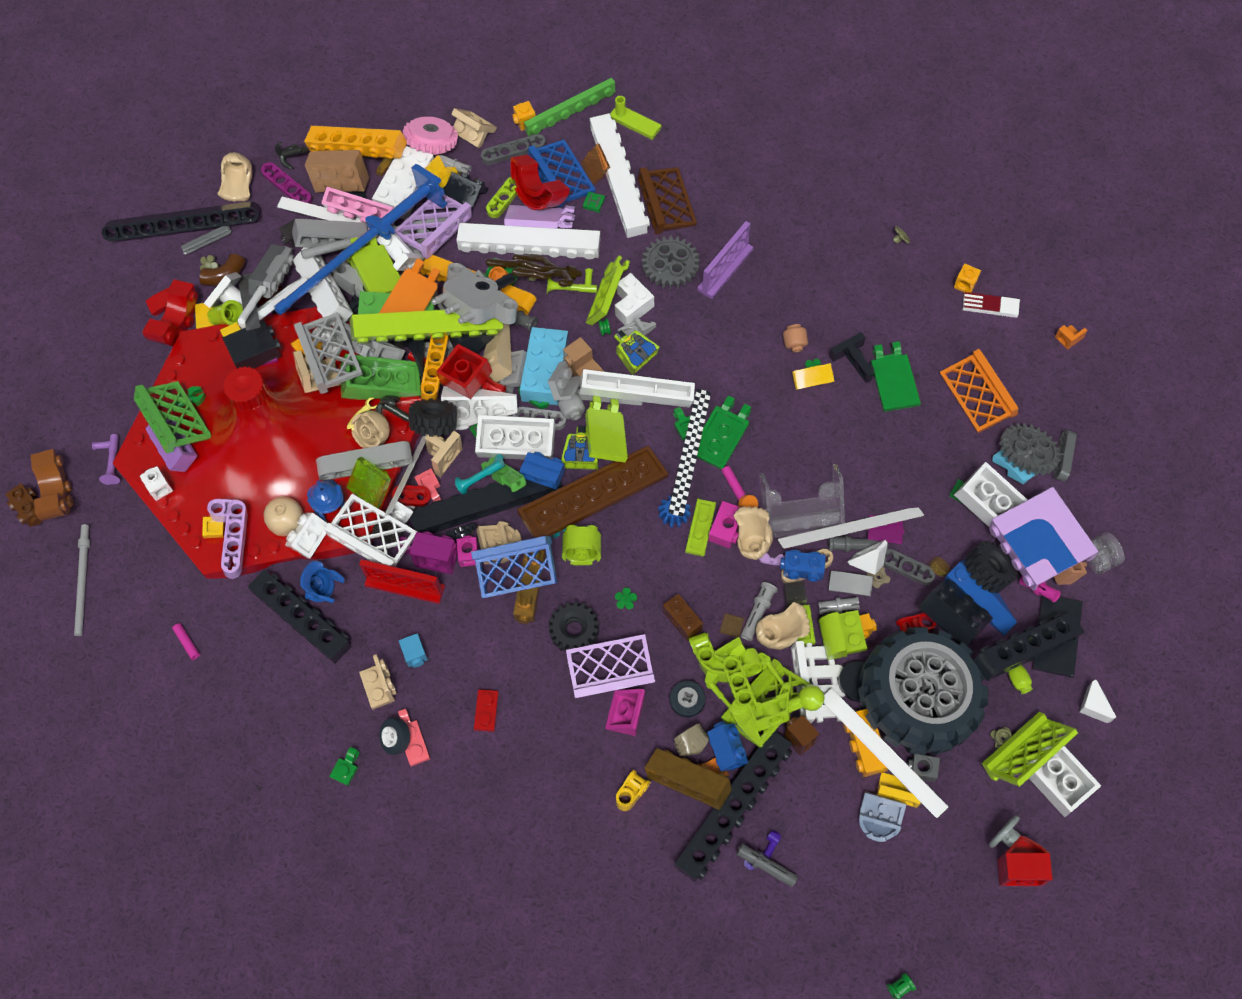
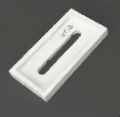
[238,276,308,329]

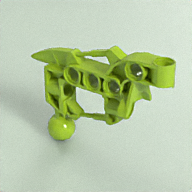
[688,632,825,747]

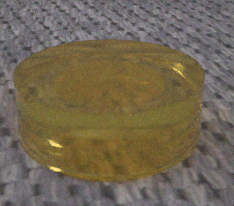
[930,557,950,577]

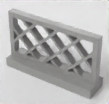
[294,312,363,394]

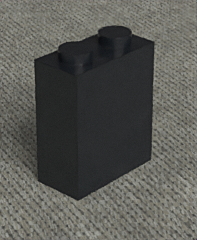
[222,320,282,369]

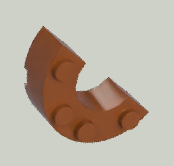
[31,449,74,521]

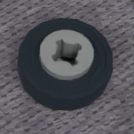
[669,681,706,718]

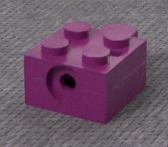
[396,532,458,575]

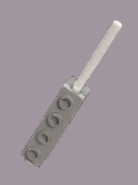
[238,244,295,324]

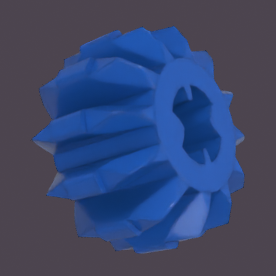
[658,495,691,528]

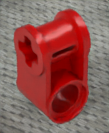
[896,613,937,633]

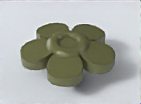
[200,255,219,270]

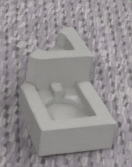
[618,318,656,336]

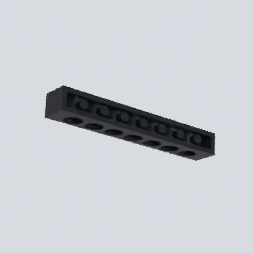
[675,731,793,882]

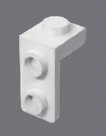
[388,497,415,524]

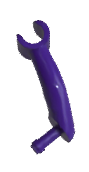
[744,830,781,870]

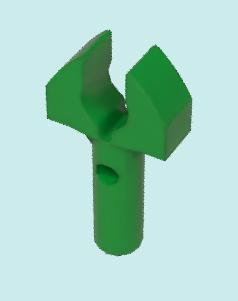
[172,386,206,412]

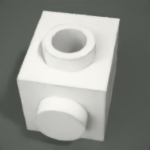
[140,466,173,501]

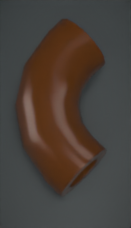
[199,254,246,286]

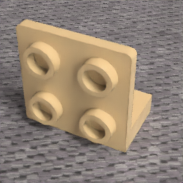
[293,350,341,393]
[359,654,397,710]

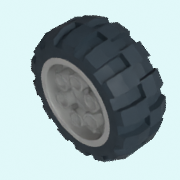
[858,627,989,756]

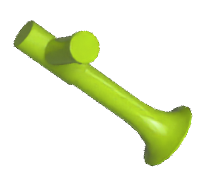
[547,269,597,294]

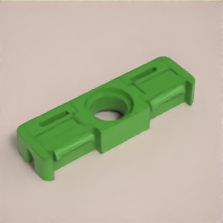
[481,457,526,492]

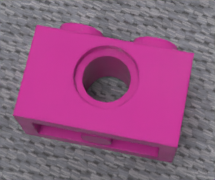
[708,501,741,548]

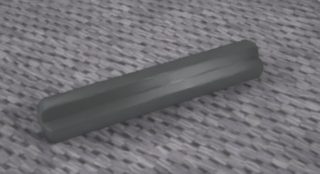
[181,225,232,255]

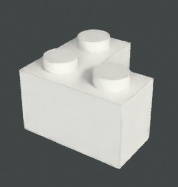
[615,273,654,325]

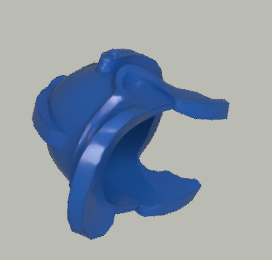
[307,479,347,522]
[300,561,345,603]

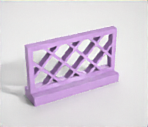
[395,194,472,259]
[566,634,655,698]

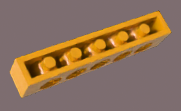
[304,126,407,159]

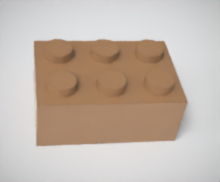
[305,150,369,193]

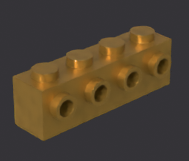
[644,748,732,810]

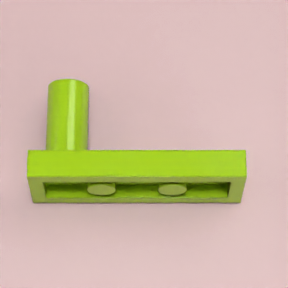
[610,96,661,140]

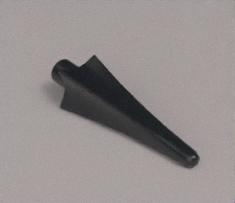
[408,337,425,376]

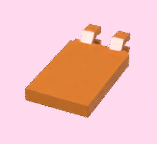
[379,258,440,313]

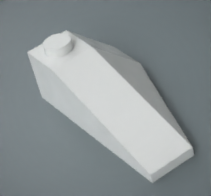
[441,386,518,430]

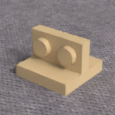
[452,108,497,148]
[425,431,462,478]

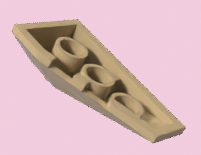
[483,323,512,382]

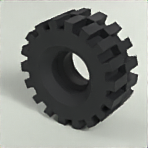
[409,398,457,437]
[965,541,1017,593]
[549,602,599,655]

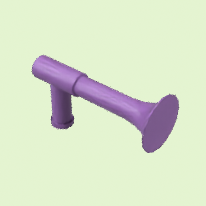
[92,434,120,485]

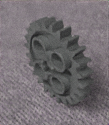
[642,235,700,289]
[999,423,1061,476]

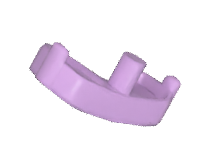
[759,553,785,566]

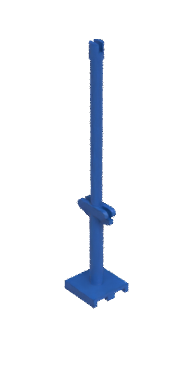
[274,164,447,315]

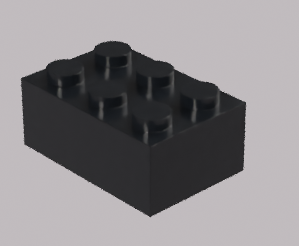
[919,578,993,646]

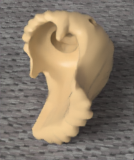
[218,152,253,202]
[733,506,773,560]
[756,602,811,650]

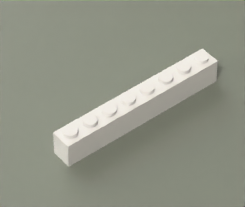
[590,114,650,238]
[457,223,601,259]

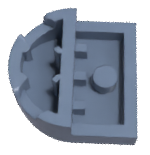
[859,791,907,842]

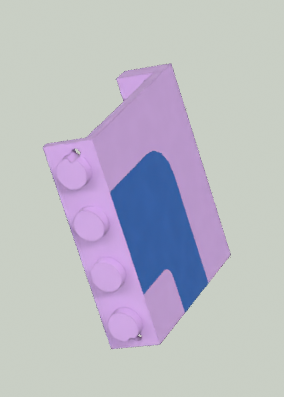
[989,487,1099,591]

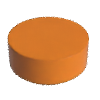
[738,495,758,508]

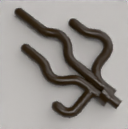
[485,254,582,287]

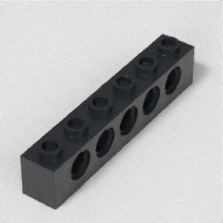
[247,570,351,664]
[974,612,1085,681]

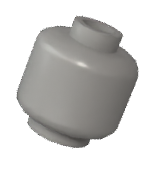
[558,393,585,421]

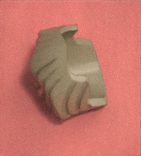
[674,723,709,757]

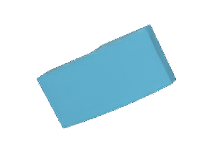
[993,451,1035,484]

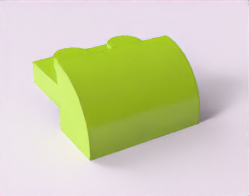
[819,610,867,660]

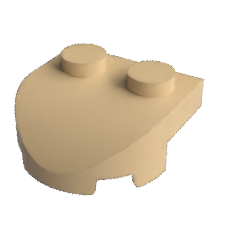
[476,522,522,564]

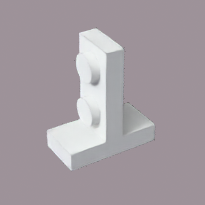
[377,233,425,271]

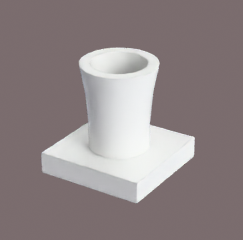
[204,272,242,308]

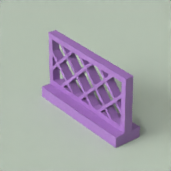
[697,221,753,299]

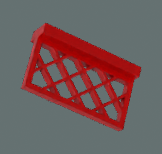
[359,559,445,604]

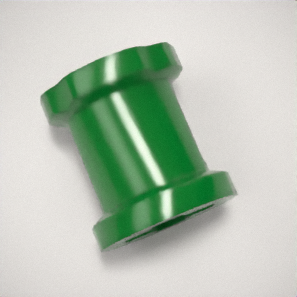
[886,973,916,999]

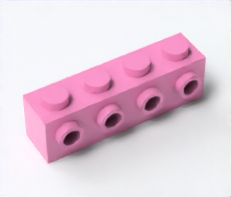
[322,187,394,227]

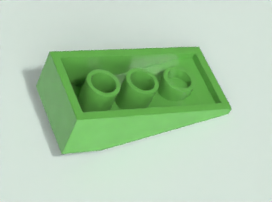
[340,354,421,400]

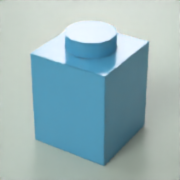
[399,633,428,668]

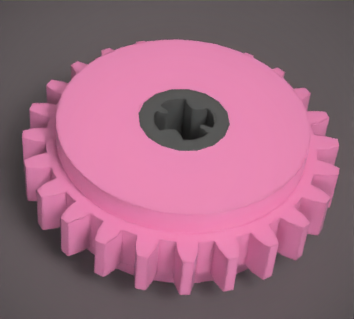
[403,117,458,155]

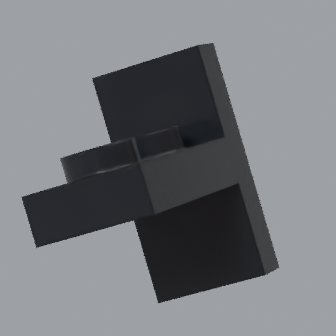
[829,332,874,383]

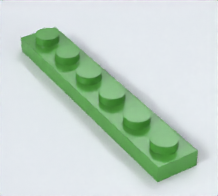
[524,78,616,136]

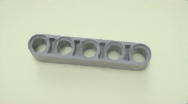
[316,441,413,480]

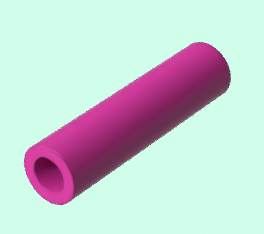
[721,466,746,501]
[172,623,200,660]

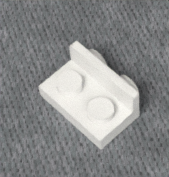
[285,513,328,559]

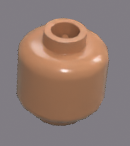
[783,324,808,353]

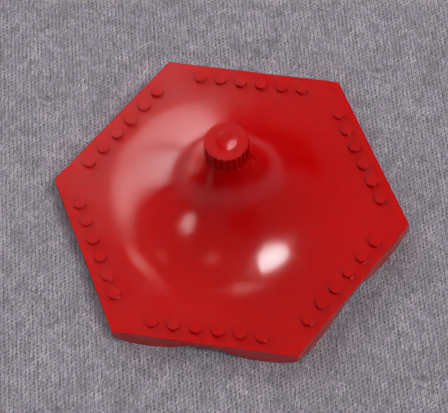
[113,307,421,579]

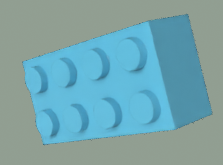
[520,327,569,405]

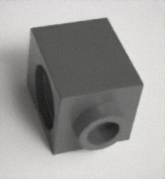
[907,754,940,783]

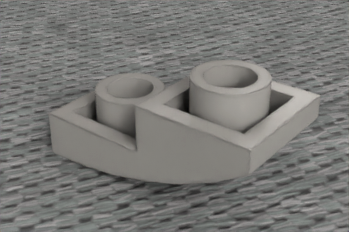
[829,571,874,597]

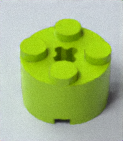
[562,525,601,565]

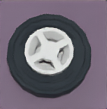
[379,717,410,755]

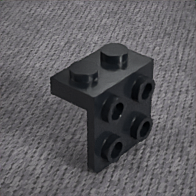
[444,171,489,213]

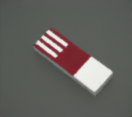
[962,292,1020,318]

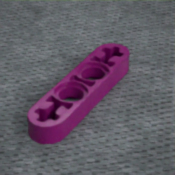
[261,162,312,204]

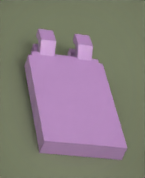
[504,205,575,229]

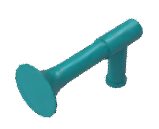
[455,454,505,494]

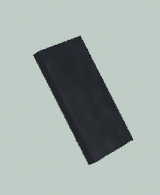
[1032,596,1083,678]

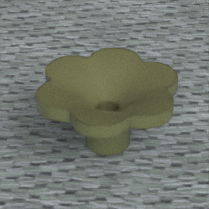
[893,225,910,244]

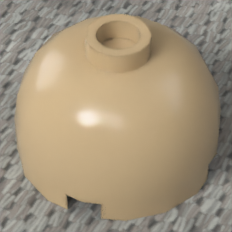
[351,411,390,448]
[263,496,304,536]

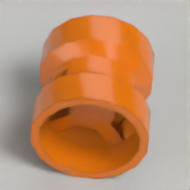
[489,267,509,288]

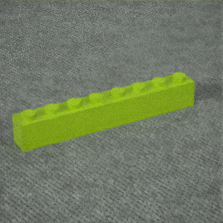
[350,310,503,344]

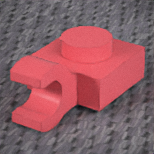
[415,469,442,502]

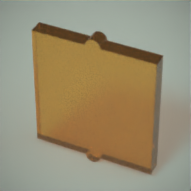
[581,143,610,185]

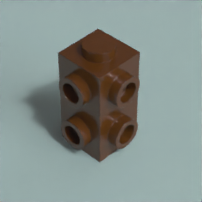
[5,483,42,528]

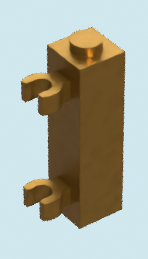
[513,550,546,624]

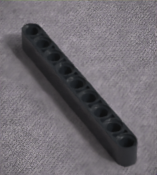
[102,201,260,241]

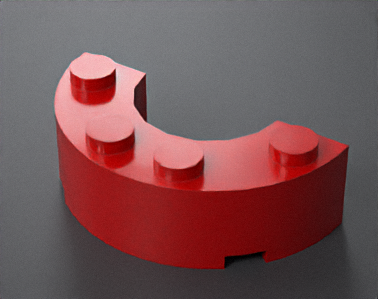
[510,154,570,210]
[142,279,198,346]

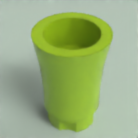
[207,300,243,325]

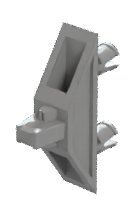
[330,320,405,360]

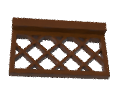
[637,167,697,235]

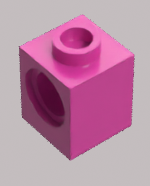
[457,536,478,567]

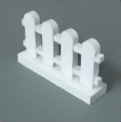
[791,641,845,723]

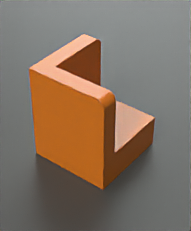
[1055,325,1088,350]

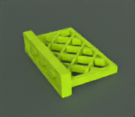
[721,659,812,747]
[982,712,1078,787]

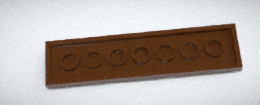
[517,445,669,538]

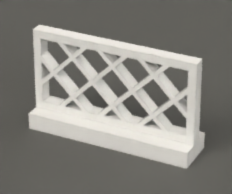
[324,494,417,567]

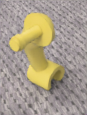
[347,398,377,431]

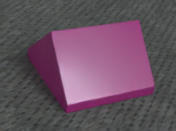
[605,689,645,736]

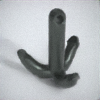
[275,142,307,169]
[376,395,409,422]

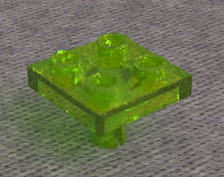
[346,456,391,508]

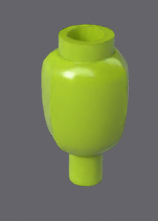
[1008,665,1033,694]

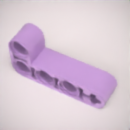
[207,499,248,579]

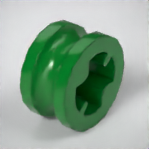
[598,319,611,336]

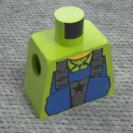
[614,330,660,375]
[561,426,598,470]

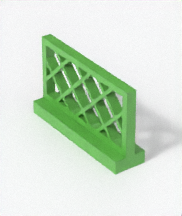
[134,381,211,454]

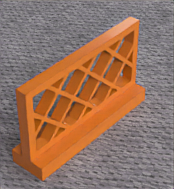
[940,349,1019,433]

